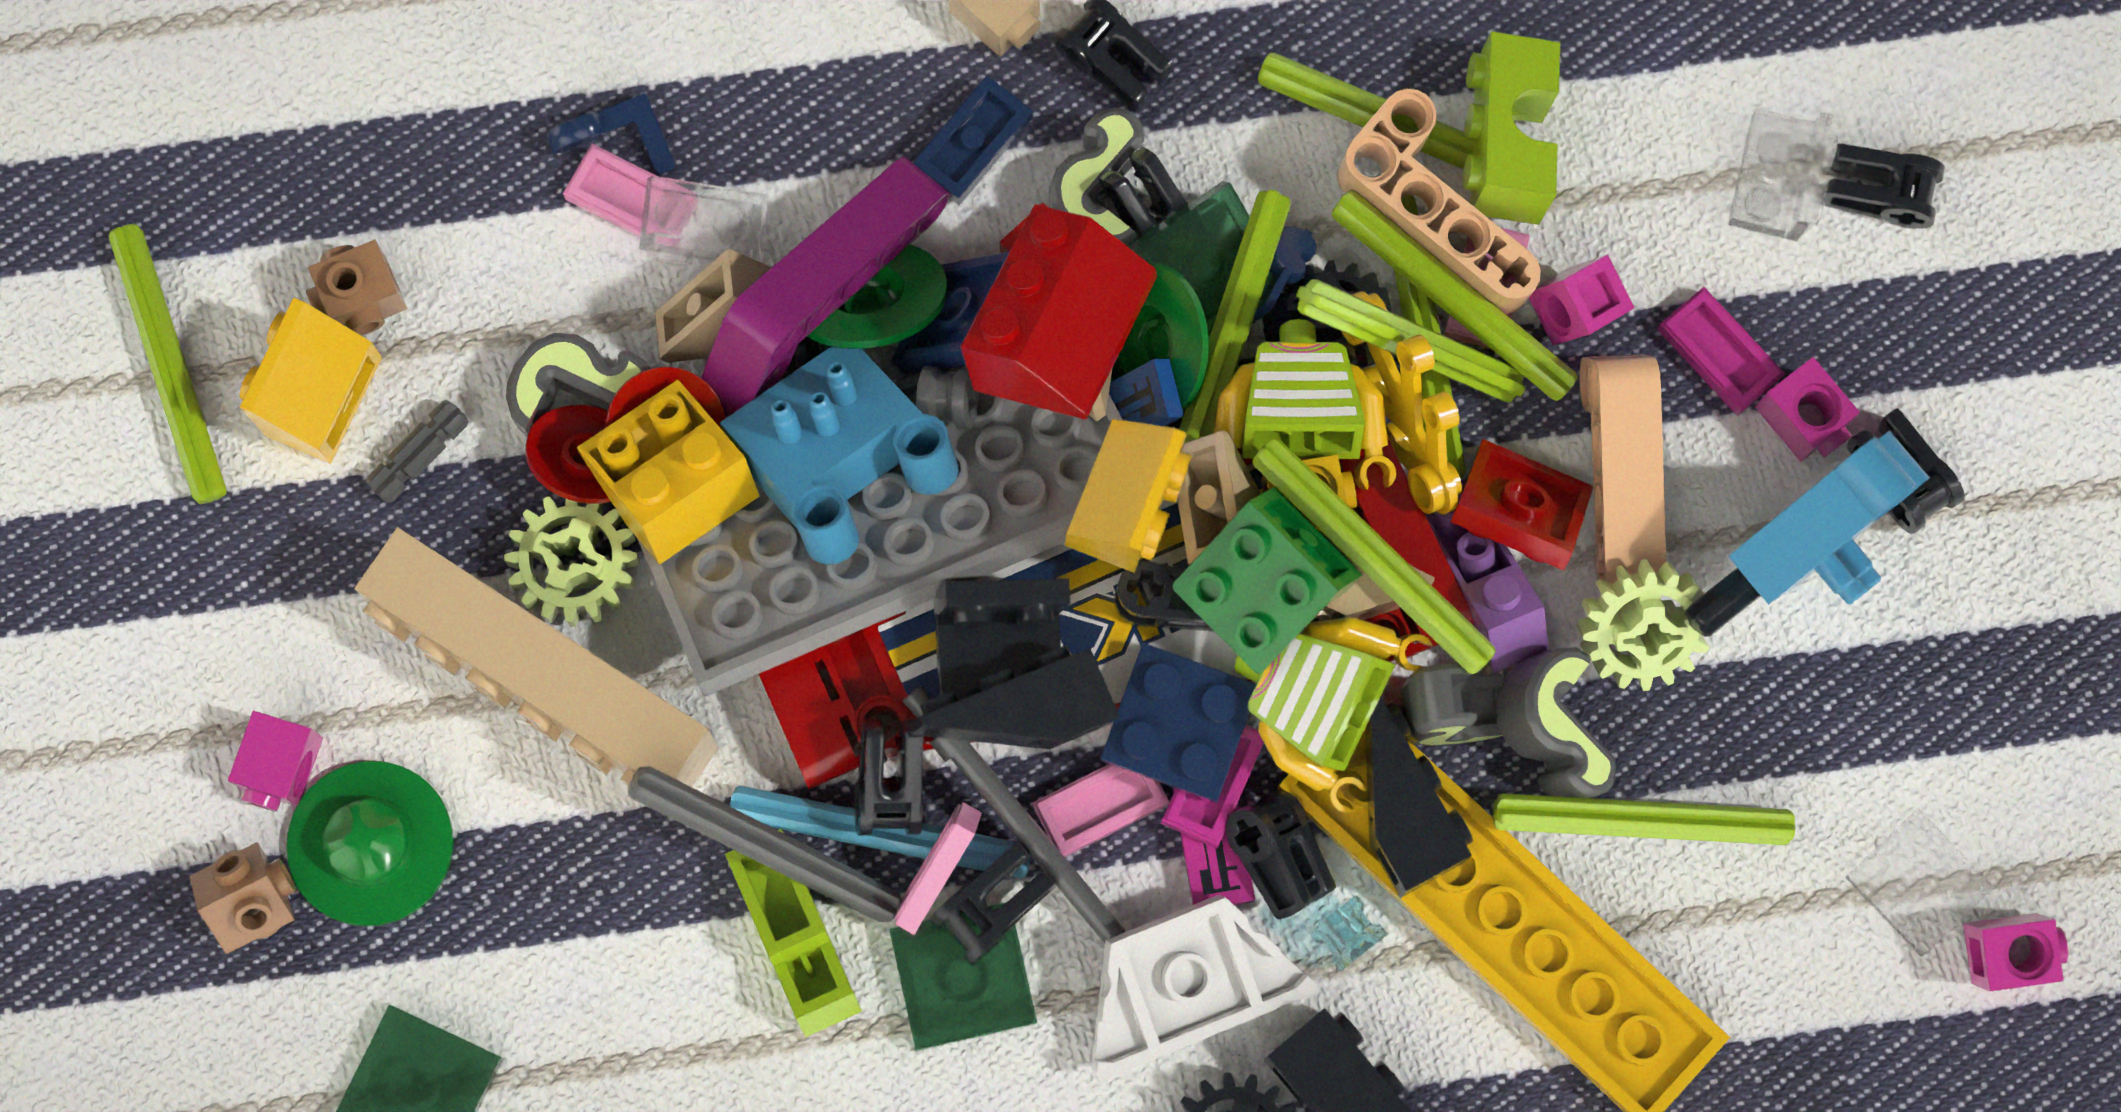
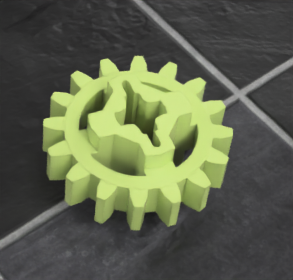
[504,496,640,627]
[1576,559,1709,691]

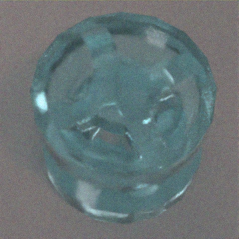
[1308,895,1388,972]

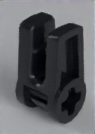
[1052,0,1173,112]
[1821,143,1945,229]
[1098,146,1206,265]
[1847,408,1965,534]
[1114,561,1213,631]
[854,719,923,836]
[1226,790,1336,919]
[929,842,1057,966]

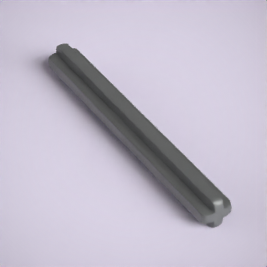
[628,766,902,922]

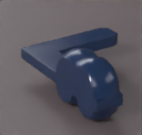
[545,93,675,175]
[1251,226,1317,326]

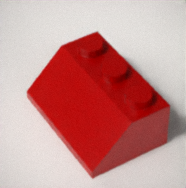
[961,204,1157,420]

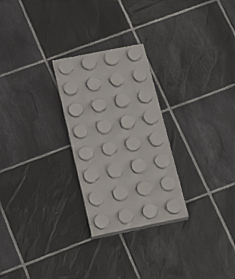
[638,367,1122,697]

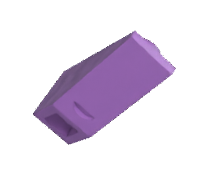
[1424,479,1549,673]

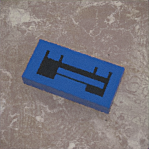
[1109,359,1184,427]

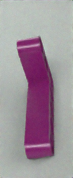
[701,156,951,419]

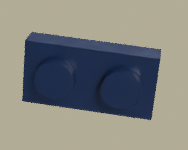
[913,75,1033,206]

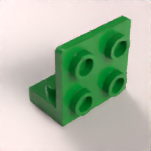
[1173,487,1362,673]

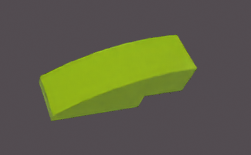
[725,829,862,1037]

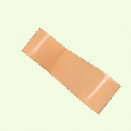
[1337,89,1541,314]
[1580,354,1666,595]

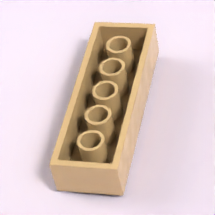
[354,527,719,789]

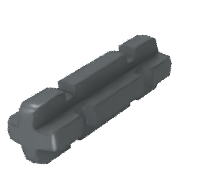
[366,400,469,503]

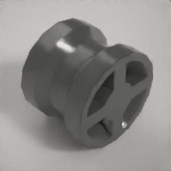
[916,365,979,429]

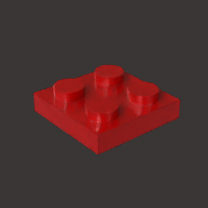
[1450,439,1593,571]

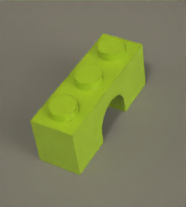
[1462,31,1560,225]

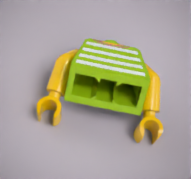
[1213,319,1396,491]
[1235,617,1432,812]

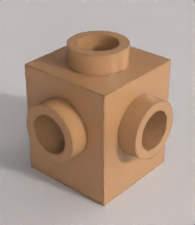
[306,239,408,336]
[189,842,296,954]

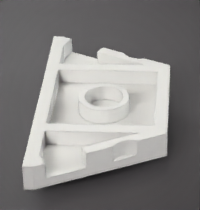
[1091,895,1319,1082]

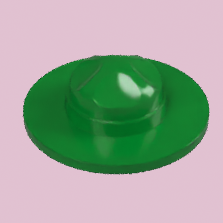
[807,244,948,349]
[1110,262,1209,413]
[286,761,454,927]

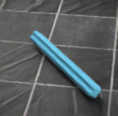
[730,786,1031,878]

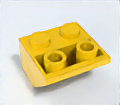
[239,297,382,464]
[577,380,760,565]
[1065,419,1192,573]

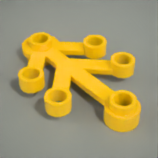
[1341,291,1462,514]

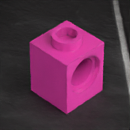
[1529,254,1635,346]
[1755,357,1860,462]
[227,710,323,812]
[1963,913,2068,992]

